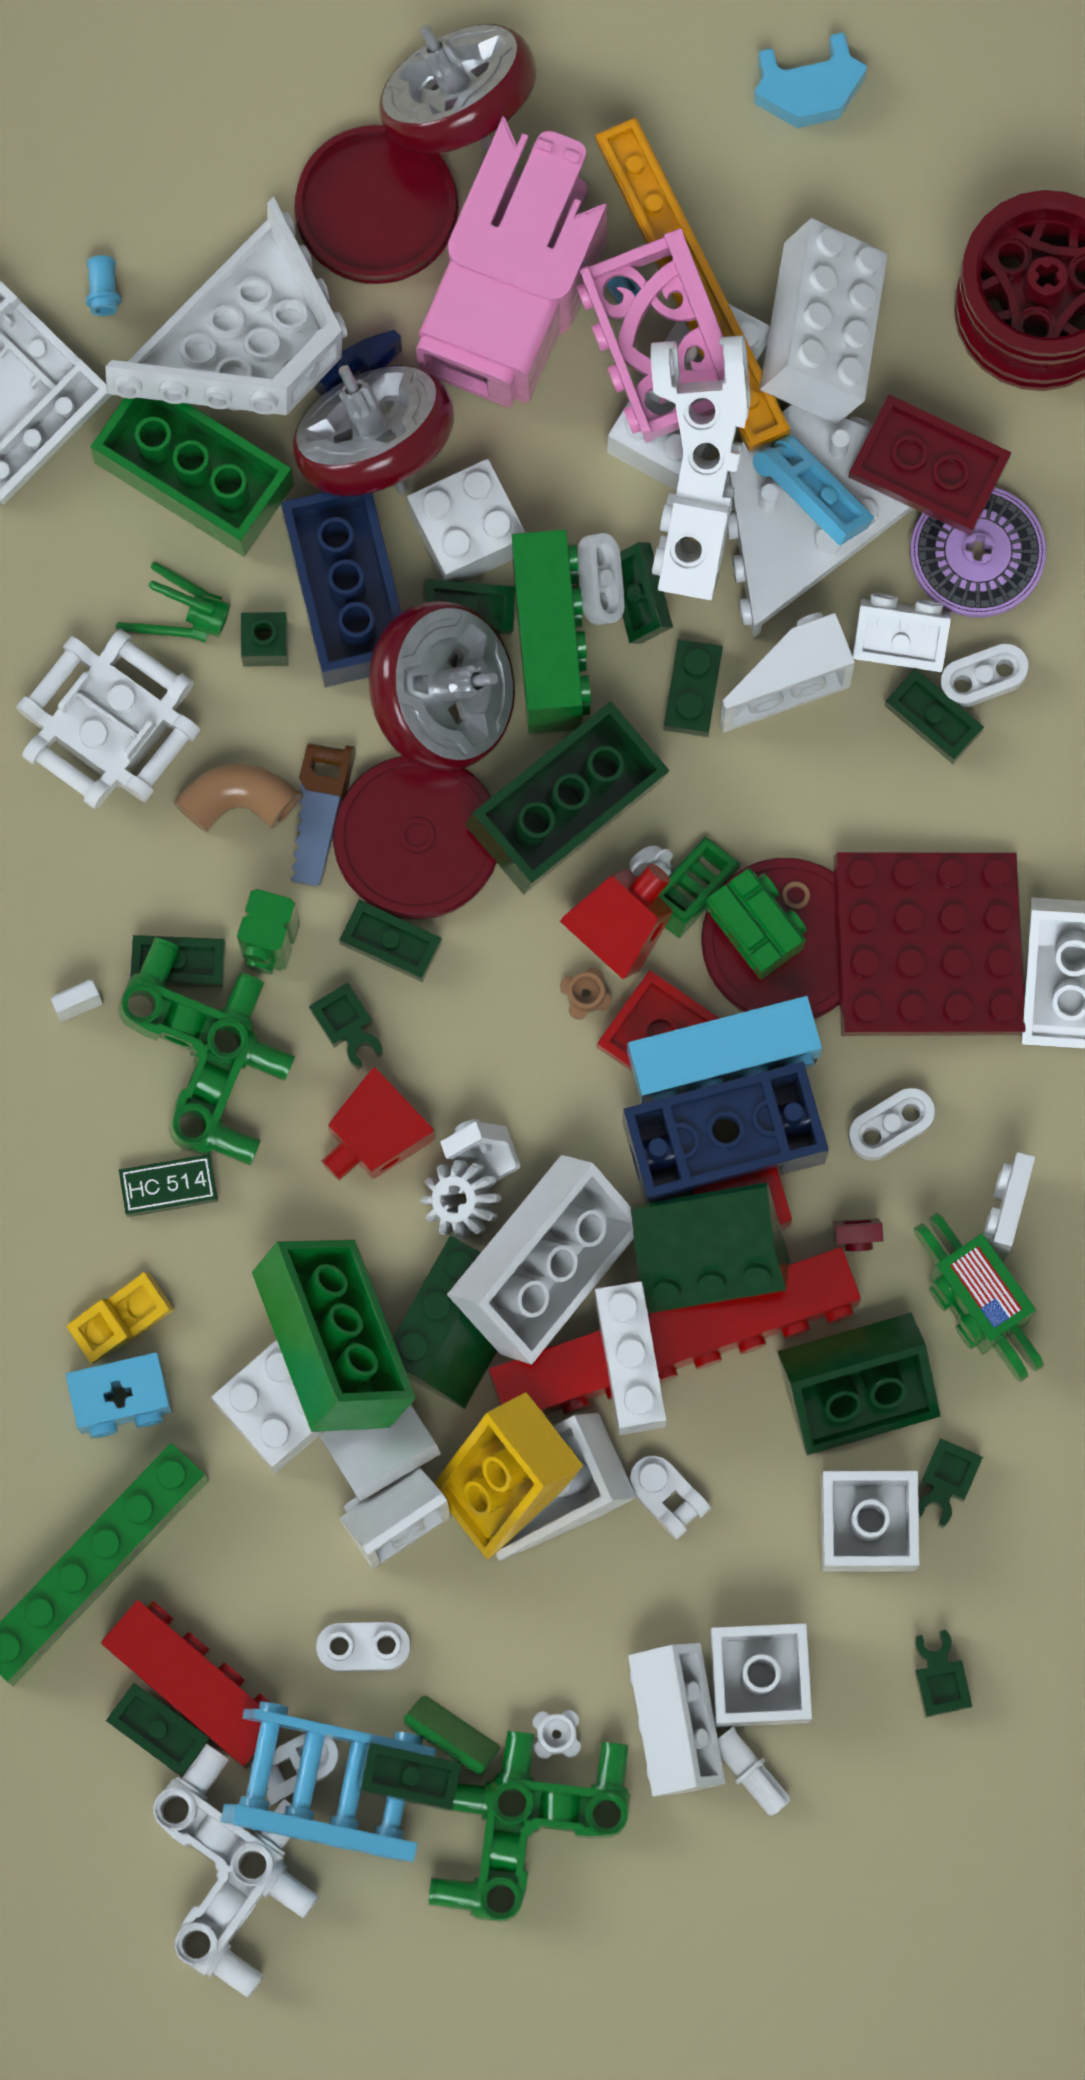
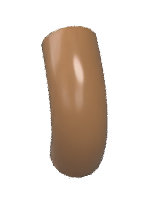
[173,763,302,832]

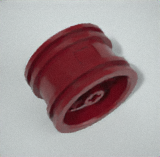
[954,190,1085,391]

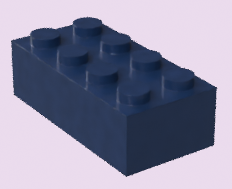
[281,492,402,687]

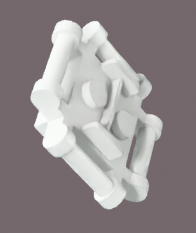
[15,629,201,810]

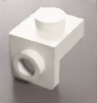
[440,1119,520,1182]

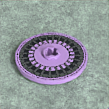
[910,488,1046,618]

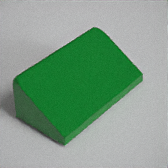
[403,1696,500,1776]

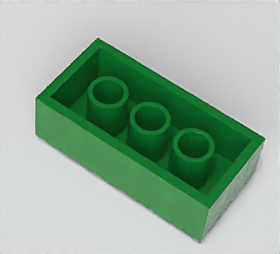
[90,397,294,557]
[512,529,591,734]
[252,1239,416,1432]

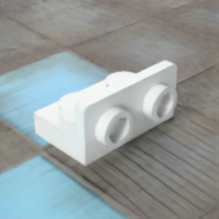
[853,593,951,672]

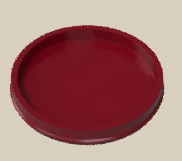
[294,125,459,284]
[333,756,497,920]
[701,858,840,1019]

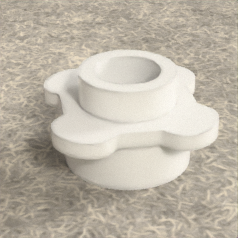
[629,846,675,878]
[533,1710,581,1759]

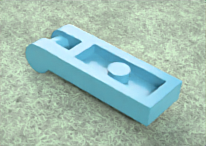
[753,435,875,546]

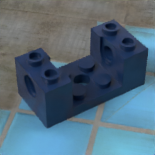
[622,1061,829,1203]

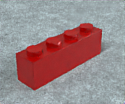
[100,1600,282,1769]

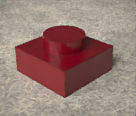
[833,1218,884,1252]

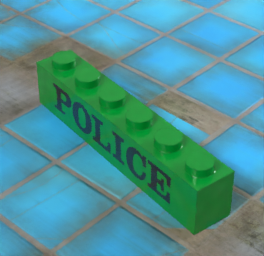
[0,1443,208,1686]

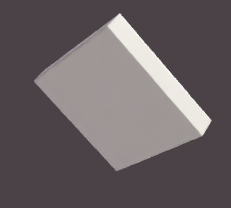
[320,1404,441,1501]

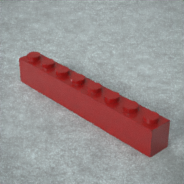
[489,1247,861,1415]

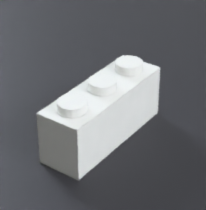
[595,1281,666,1435]
[628,1643,726,1797]

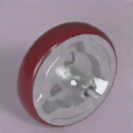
[379,24,537,154]
[293,365,454,496]
[369,601,515,771]

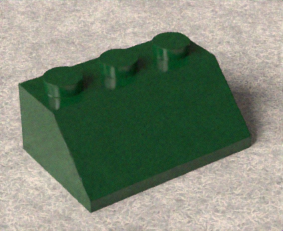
[631,1182,790,1313]
[393,1236,497,1409]
[777,1312,941,1455]

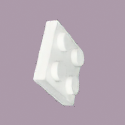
[983,1152,1035,1261]

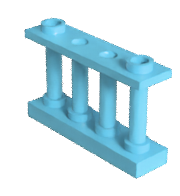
[220,1702,436,1862]

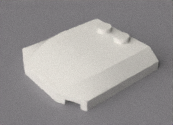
[0,281,112,505]

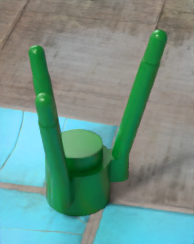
[116,562,231,643]

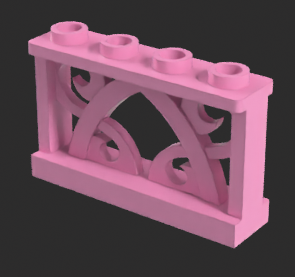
[576,228,724,443]

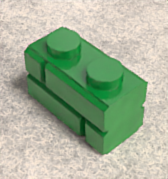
[705,868,807,980]
[237,889,300,974]

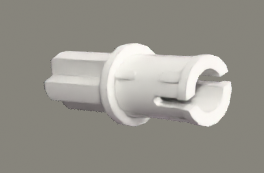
[718,1727,790,1816]

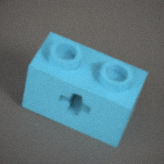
[65,1352,172,1438]

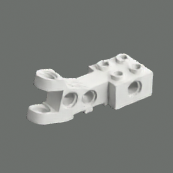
[650,335,751,600]

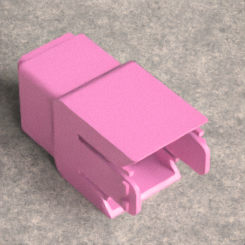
[416,117,608,407]

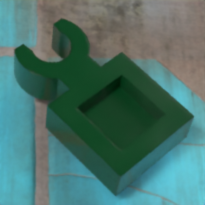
[309,982,383,1070]
[918,1438,983,1528]
[914,1630,972,1718]

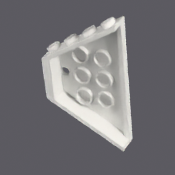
[105,197,347,415]
[726,405,914,638]

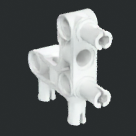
[153,1744,319,1998]

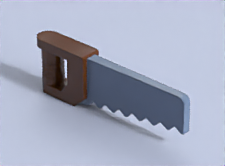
[291,743,356,886]

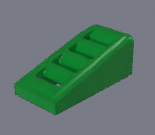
[658,836,741,938]

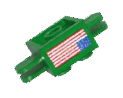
[913,1213,1044,1382]

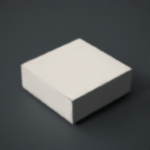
[51,980,103,1022]

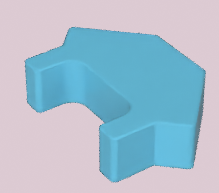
[754,33,867,128]

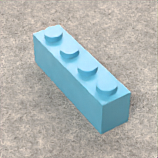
[627,996,822,1104]

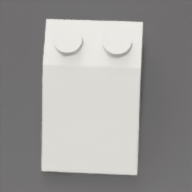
[720,613,855,733]
[1022,897,1085,1048]
[496,1413,637,1561]
[340,1467,450,1569]

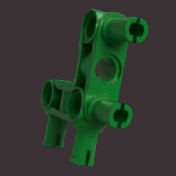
[118,937,295,1165]
[428,1731,631,1922]

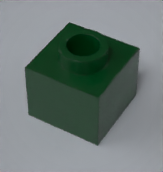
[241,612,288,666]

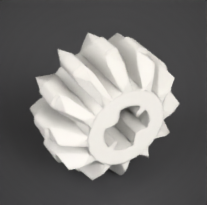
[420,1159,502,1239]

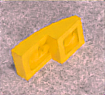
[66,1272,175,1364]

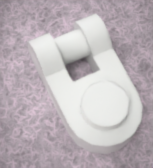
[629,1456,711,1540]
[250,1733,339,1806]

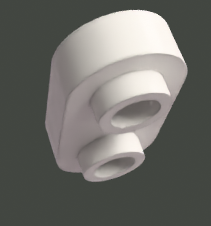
[577,533,624,625]
[940,644,1029,708]
[848,1088,935,1161]
[316,1622,411,1672]

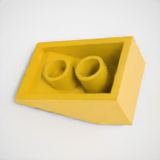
[434,1392,583,1559]

